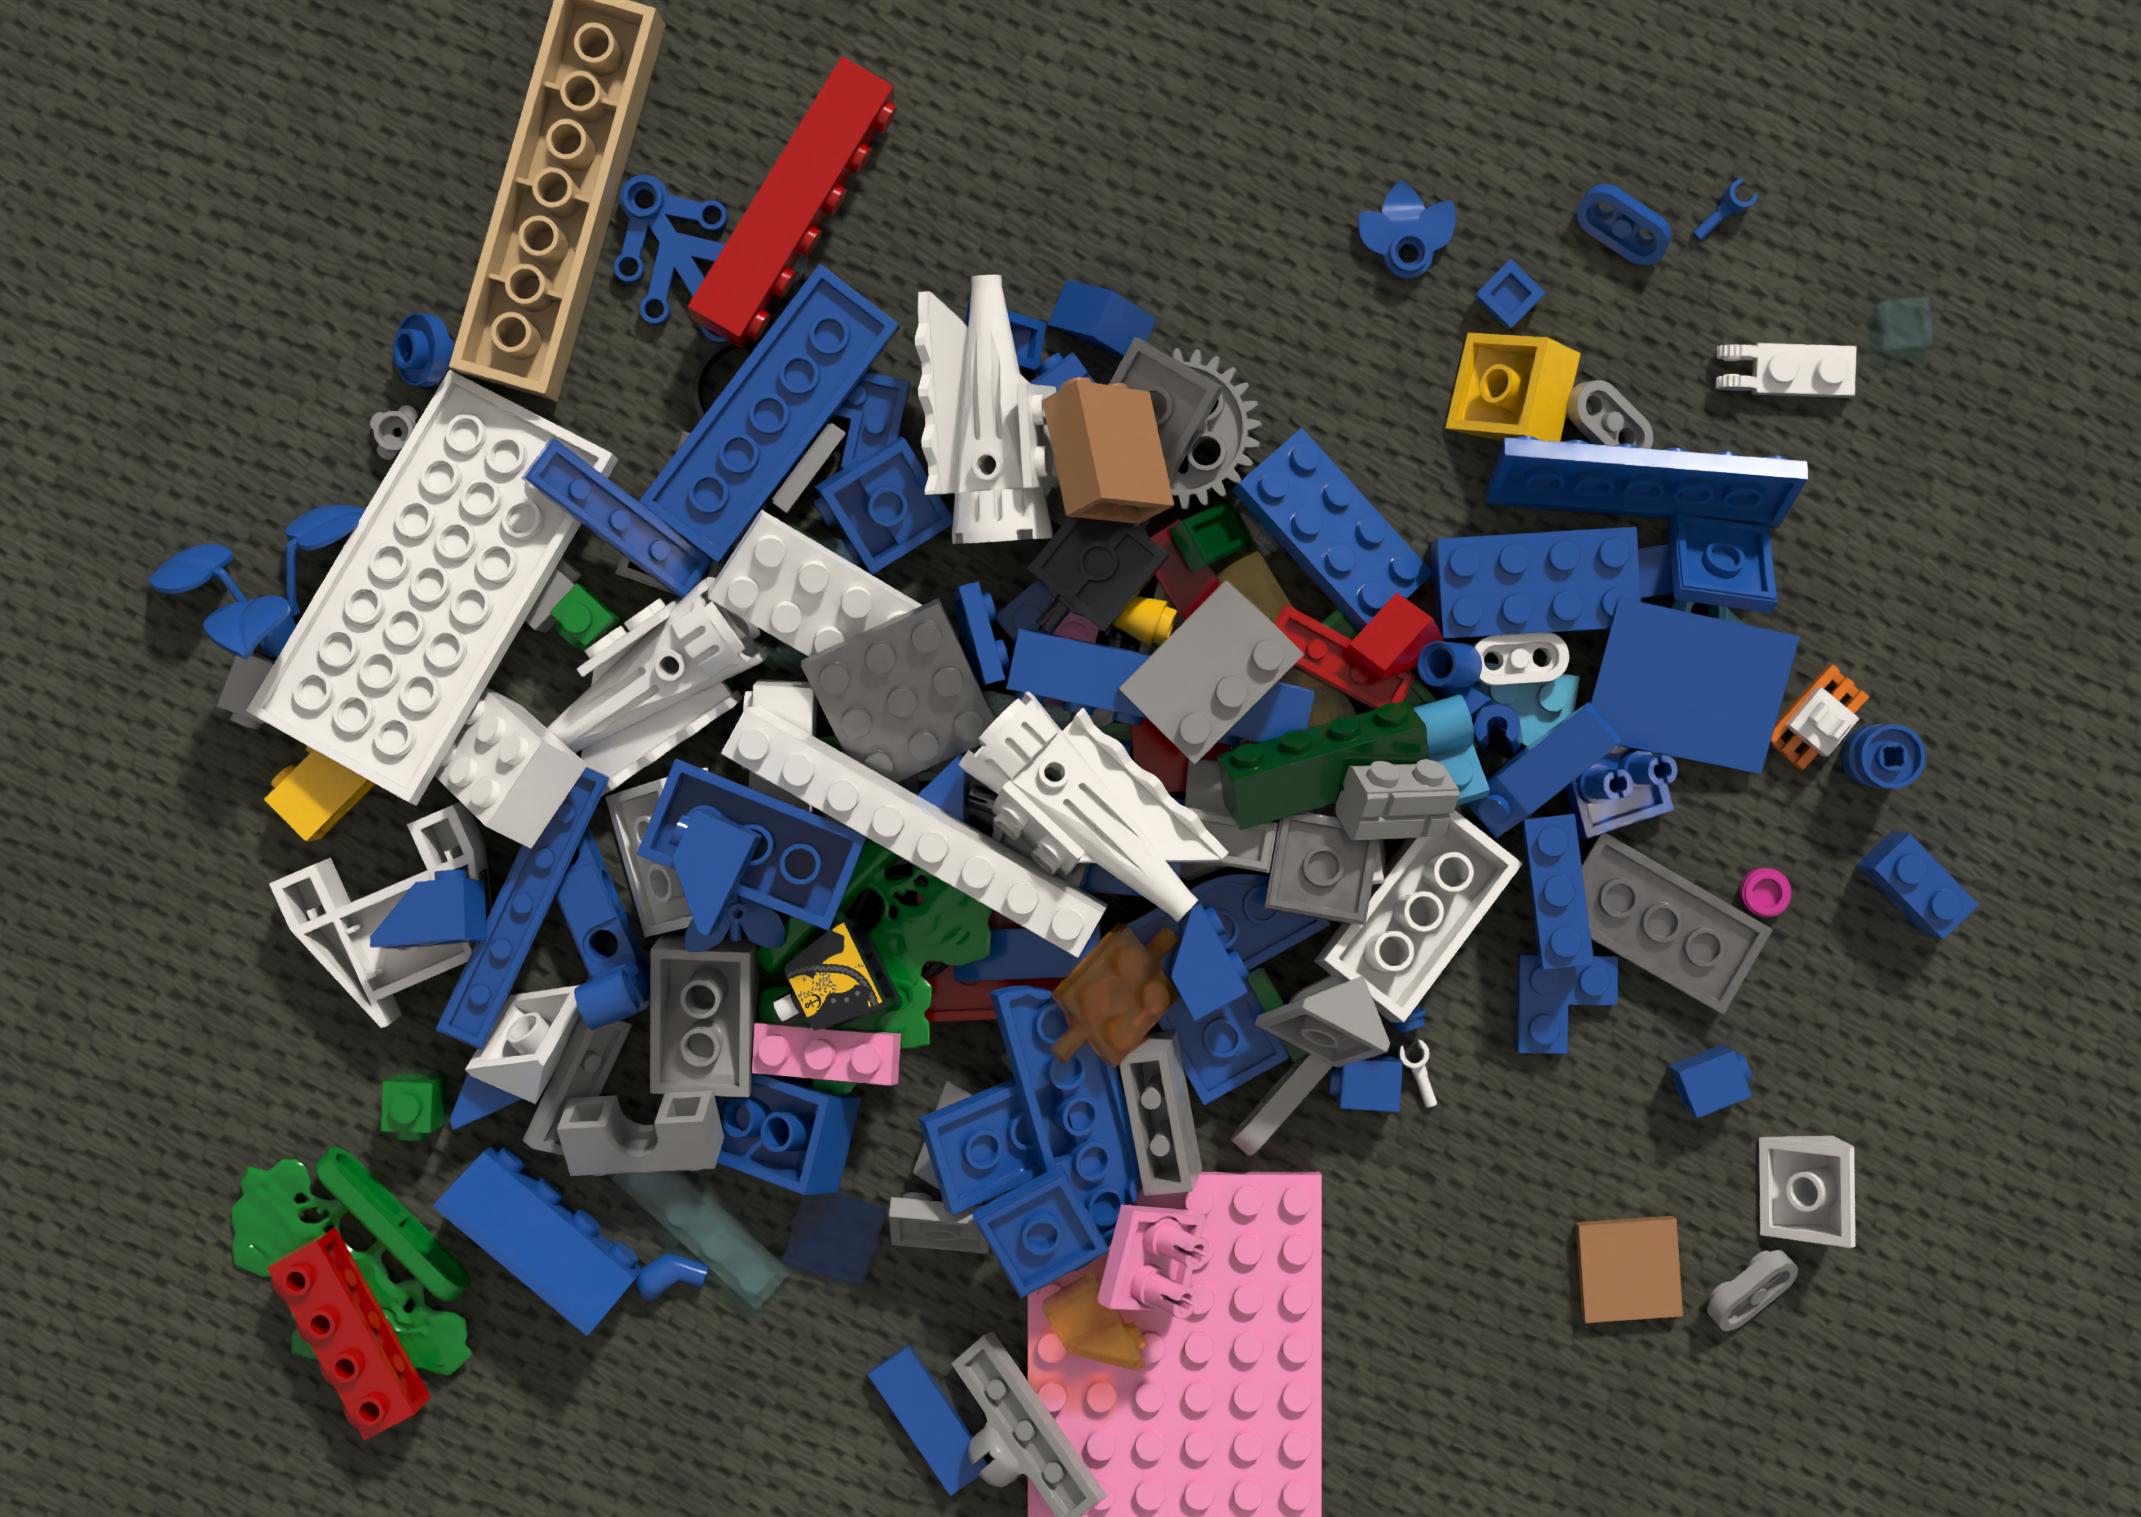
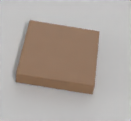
[1575,1216,1683,1323]

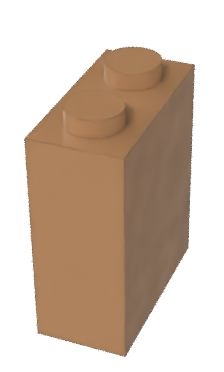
[1042,377,1174,524]

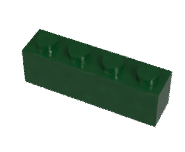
[1217,701,1429,830]

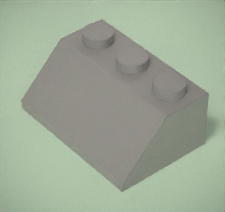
[1119,580,1304,764]

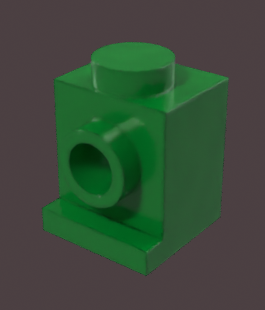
[549,583,623,652]

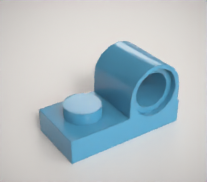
[1413,694,1490,806]

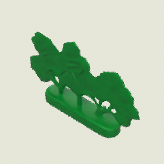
[756,839,992,1095]
[231,1147,471,1376]

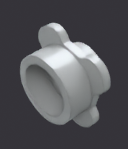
[370,405,419,460]

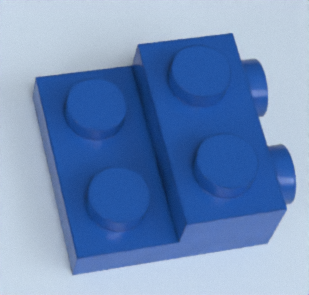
[813,436,953,575]

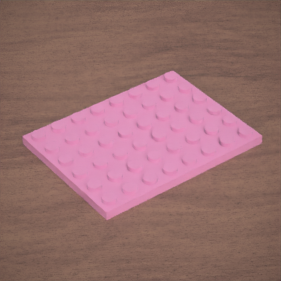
[1028,1172,1322,1517]

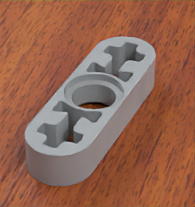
[1230,1053,1333,1156]

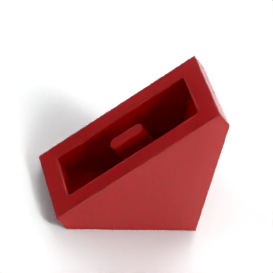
[1346,592,1445,679]

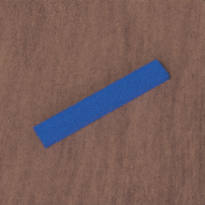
[436,767,610,1050]

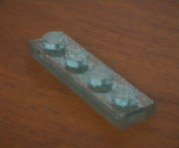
[611,1170,791,1310]

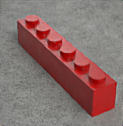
[687,56,897,349]

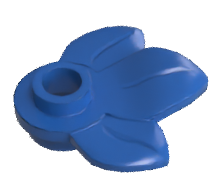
[1358,180,1456,279]

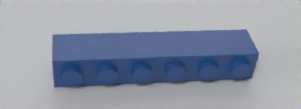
[1006,627,1315,746]

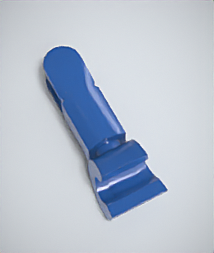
[1434,656,1523,754]

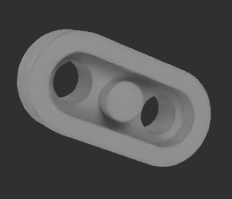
[1567,380,1653,449]
[1707,1250,1798,1331]

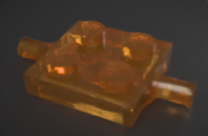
[1050,923,1180,1068]

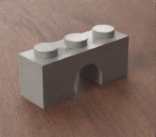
[557,1090,724,1176]

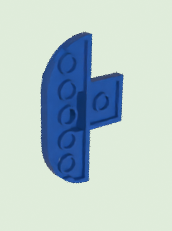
[1061,873,1330,1105]
[918,985,1140,1271]

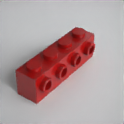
[267,1227,431,1441]

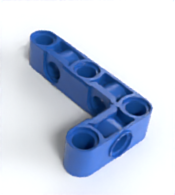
[555,825,650,1030]

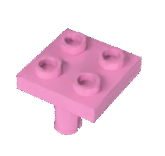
[1097,1205,1209,1319]

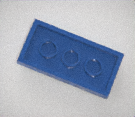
[1232,428,1433,632]

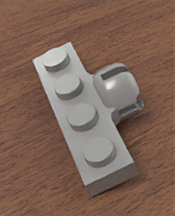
[951,1332,1107,1517]

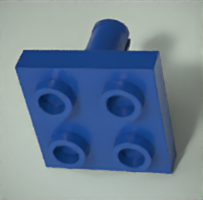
[1565,745,1678,838]

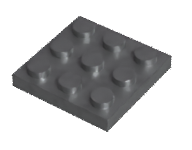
[801,598,996,783]

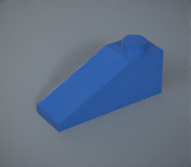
[1466,702,1622,838]

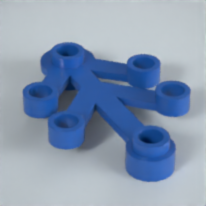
[614,174,729,345]

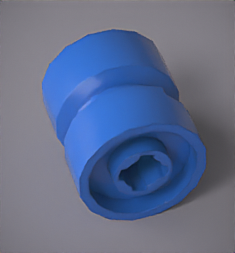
[1841,724,1926,789]

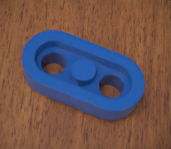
[1577,184,1671,265]

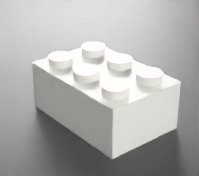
[434,687,588,848]

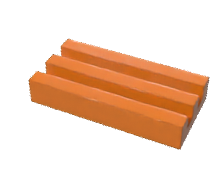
[1770,664,1869,770]

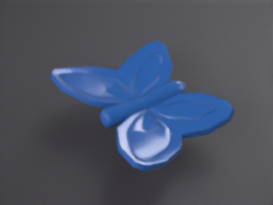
[684,894,785,952]

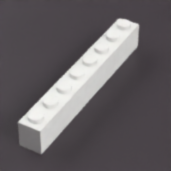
[721,705,1108,958]

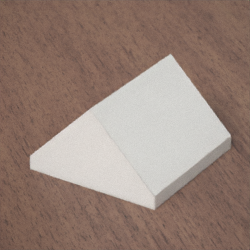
[465,985,581,1104]
[1759,1136,1855,1248]

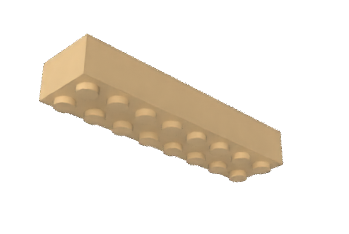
[449,0,666,402]

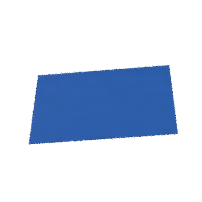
[1591,598,1800,774]

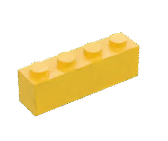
[264,746,376,841]

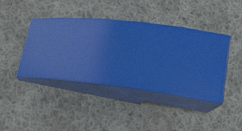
[953,924,1102,981]

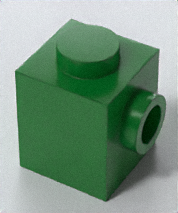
[381,1074,447,1141]

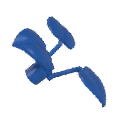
[149,505,366,660]

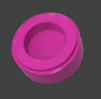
[1738,868,1791,917]

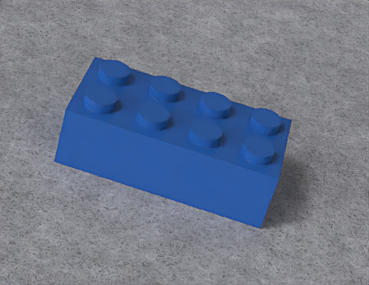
[1429,527,1641,640]
[636,759,867,931]

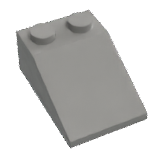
[650,935,759,1097]

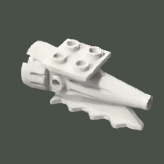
[915,275,1060,544]
[547,576,768,797]
[959,691,1229,922]

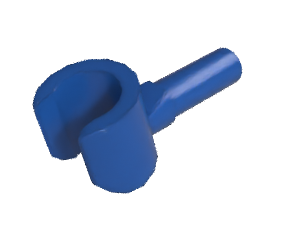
[1692,179,1758,241]

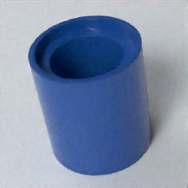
[1417,641,1482,688]

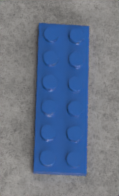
[639,264,900,564]
[1486,436,1808,528]

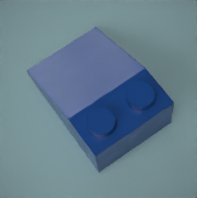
[714,1073,861,1195]

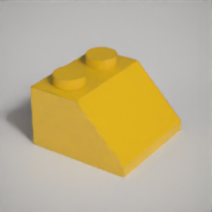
[1445,333,1581,442]

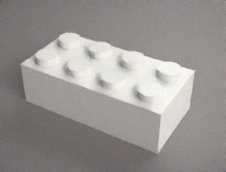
[1314,810,1523,1022]

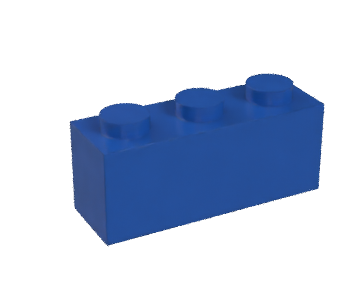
[1521,814,1594,970]

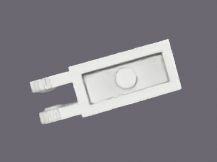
[1716,343,1857,398]

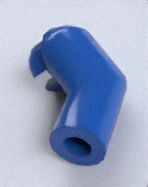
[636,1253,709,1300]

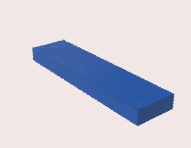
[521,438,714,599]

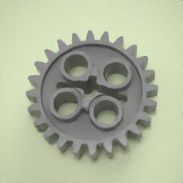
[1170,348,1262,511]

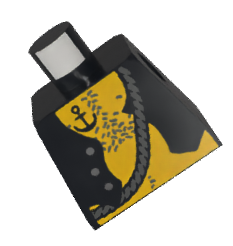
[774,918,903,1031]

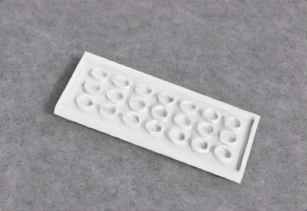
[246,370,618,806]

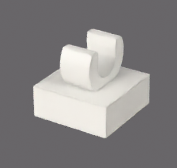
[1785,687,1860,757]

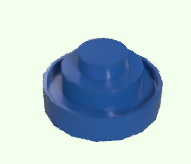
[393,313,454,387]

